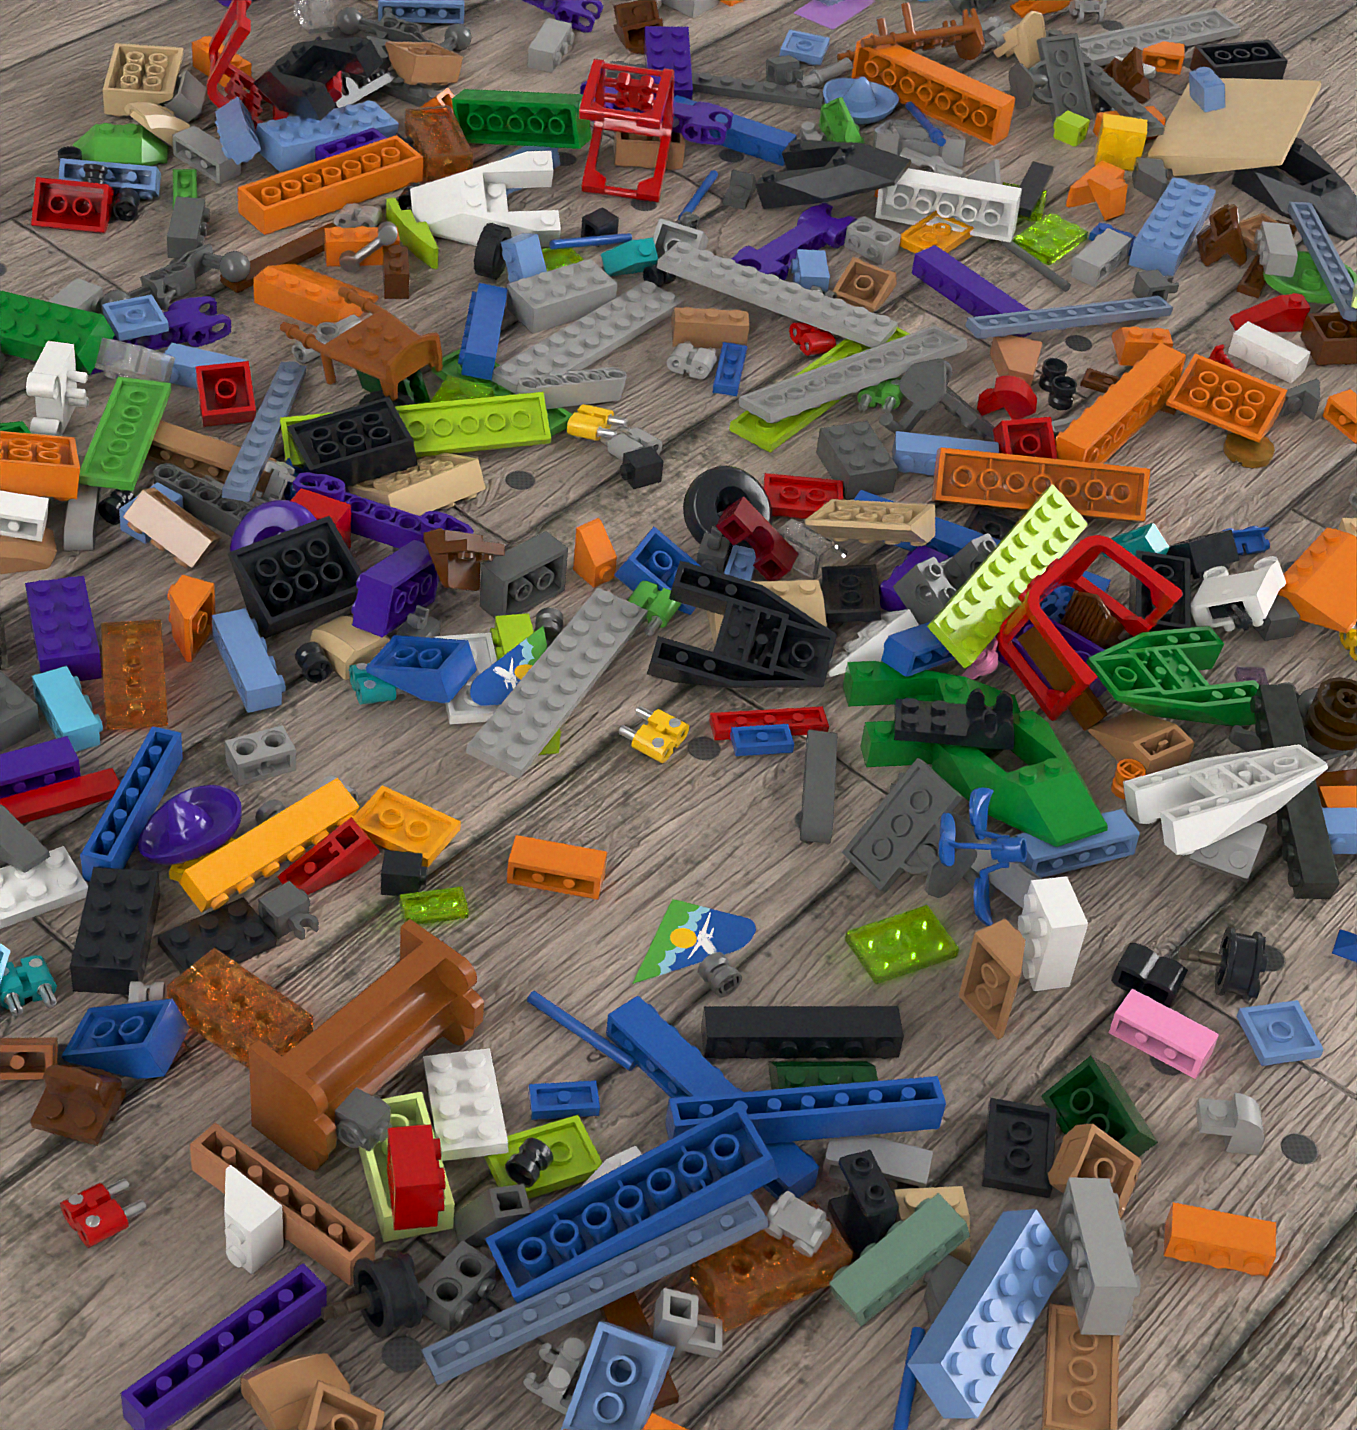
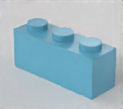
[32,666,103,752]

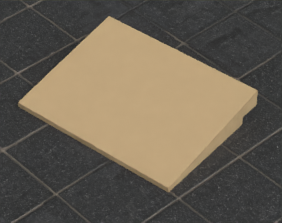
[1147,78,1321,176]

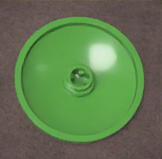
[1263,251,1357,304]

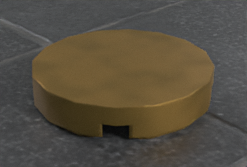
[1223,432,1275,468]

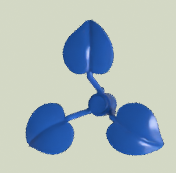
[938,788,1027,926]

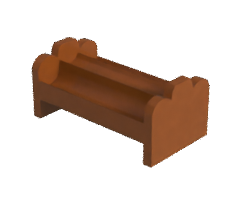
[249,919,484,1171]

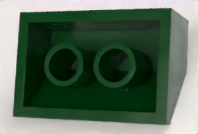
[1041,1055,1158,1158]
[768,1061,878,1090]

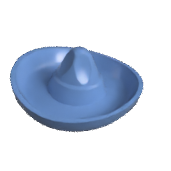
[823,77,899,125]

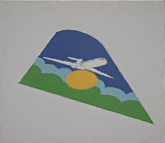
[470,626,547,706]
[633,899,756,984]

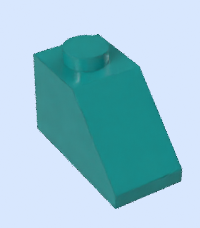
[601,238,658,277]
[1102,522,1170,560]

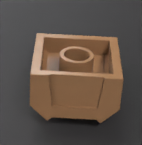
[832,257,897,313]
[0,527,57,574]
[1047,1124,1142,1218]
[240,1353,351,1430]
[298,1380,385,1430]

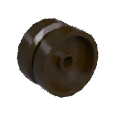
[1304,677,1357,751]

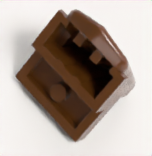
[613,0,663,54]
[1093,47,1150,104]
[1196,203,1247,267]
[423,528,505,591]
[1060,590,1125,650]
[30,1065,127,1146]

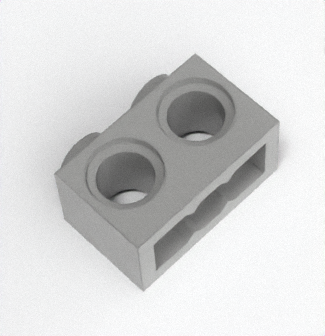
[844,216,901,265]
[225,725,296,786]

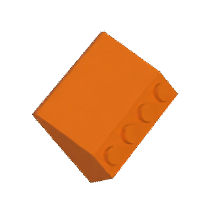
[253,264,379,327]
[1166,353,1288,443]
[0,431,80,501]
[1277,527,1357,634]

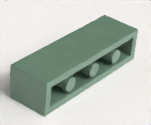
[829,1193,970,1327]

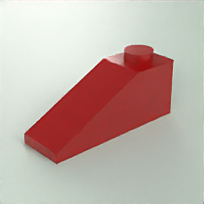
[1229,293,1311,332]
[277,817,380,895]

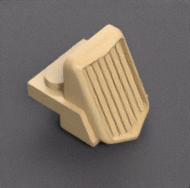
[993,11,1046,69]

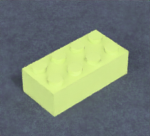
[358,1092,455,1243]

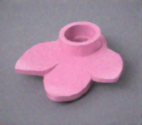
[961,637,998,680]

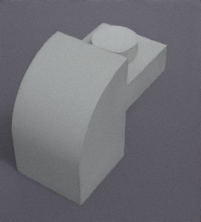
[1195,1093,1265,1155]
[653,1288,723,1359]

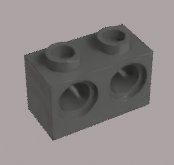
[418,1240,497,1332]

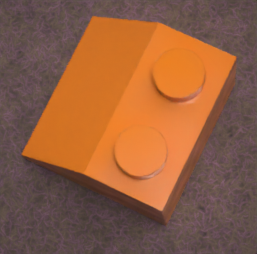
[1111,326,1173,366]
[167,574,216,662]

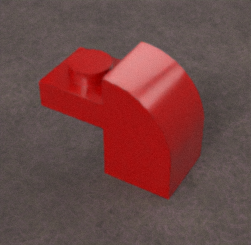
[977,375,1037,420]

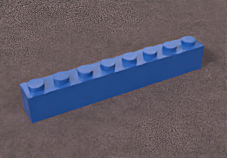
[606,996,819,1201]
[665,1076,946,1144]

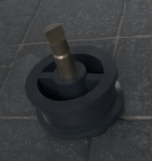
[1178,926,1268,1001]
[321,1248,427,1338]

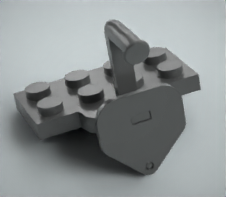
[1002,33,1094,124]
[879,358,995,440]
[842,758,995,898]

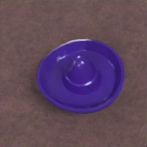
[230,500,317,568]
[138,785,242,865]

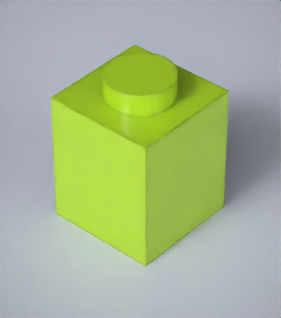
[1053,110,1090,147]

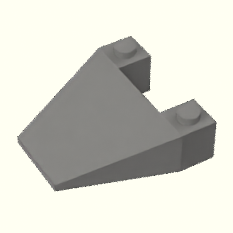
[873,119,966,168]

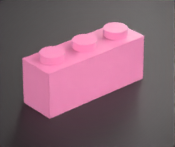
[1109,989,1219,1079]

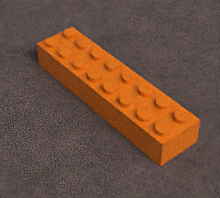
[851,33,1015,146]
[237,135,423,235]
[1055,343,1186,464]
[931,447,1150,523]

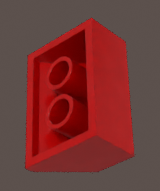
[31,177,114,233]

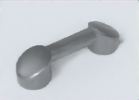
[339,222,398,272]

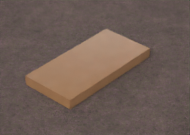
[1041,1303,1120,1430]

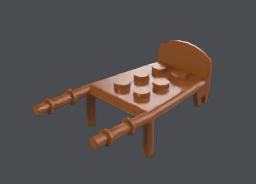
[837,2,985,62]
[280,286,443,401]

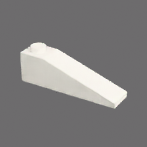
[826,609,919,678]

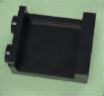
[827,1149,899,1262]

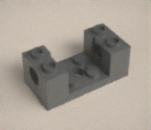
[893,533,997,625]

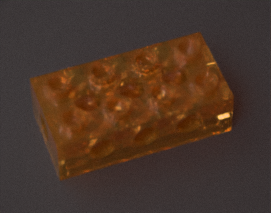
[405,105,473,182]
[101,619,168,730]
[167,948,313,1069]
[689,1199,853,1332]

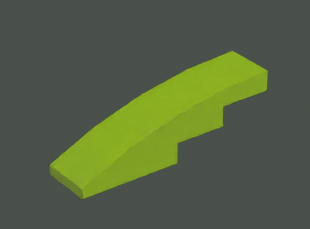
[386,198,438,269]

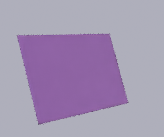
[793,0,875,30]

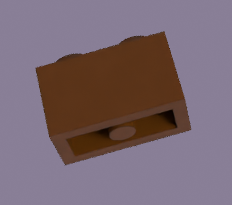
[383,245,410,299]

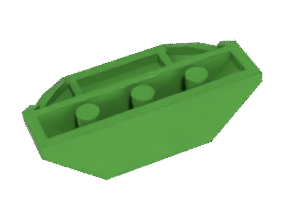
[819,97,865,144]
[73,123,168,166]

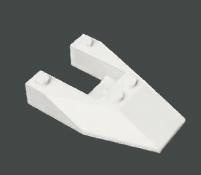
[410,151,561,247]
[1123,744,1328,855]

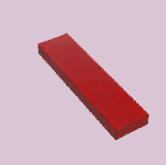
[709,706,829,741]
[0,768,120,824]

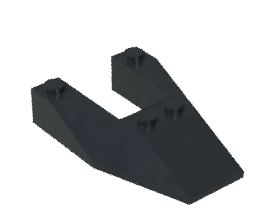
[253,37,383,121]
[1232,138,1357,241]
[755,139,912,209]
[647,561,837,688]

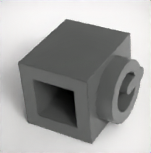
[335,1087,392,1152]

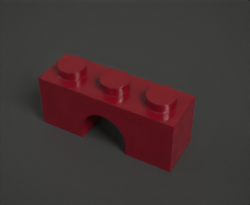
[715,496,799,581]

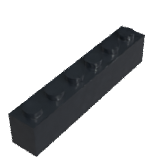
[701,1006,904,1059]

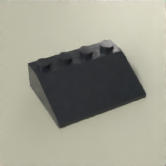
[287,397,418,487]
[228,516,362,639]

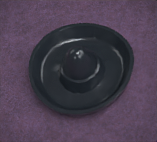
[683,466,773,556]

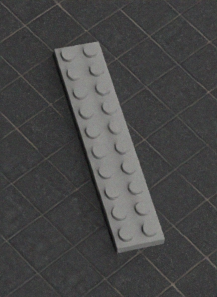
[1079,8,1241,67]
[657,242,898,348]
[491,281,684,394]
[739,325,967,423]
[466,588,648,779]

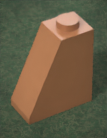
[990,335,1043,387]

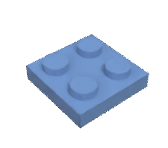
[779,29,830,65]
[102,294,169,341]
[1237,1000,1324,1066]

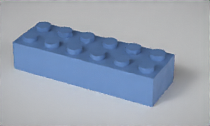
[256,101,399,172]
[1128,177,1216,276]
[907,1209,1070,1419]

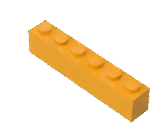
[179,777,360,913]

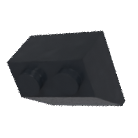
[1166,529,1240,579]

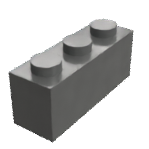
[167,197,210,258]

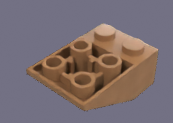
[1088,710,1195,775]

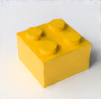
[1094,113,1147,171]

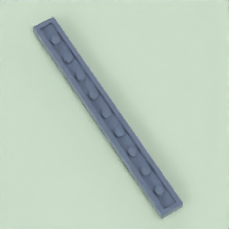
[1287,202,1357,321]
[965,296,1173,339]
[222,361,307,502]
[421,1193,769,1385]

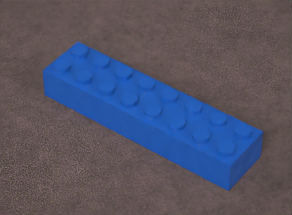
[485,1103,779,1304]

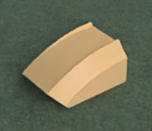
[124,102,190,147]
[310,616,391,680]

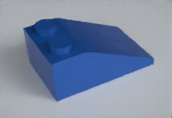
[614,527,702,615]
[365,635,477,703]
[61,999,190,1079]

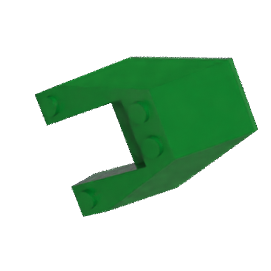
[1086,626,1259,727]
[843,661,1021,768]
[932,710,1108,847]

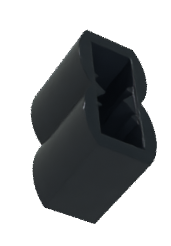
[1111,943,1188,1008]

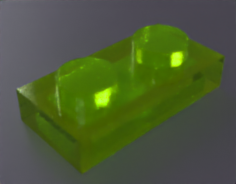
[400,886,469,925]

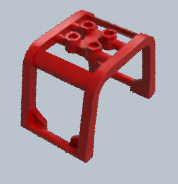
[207,0,342,130]
[579,59,674,202]
[996,535,1183,721]

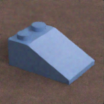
[561,1321,675,1430]

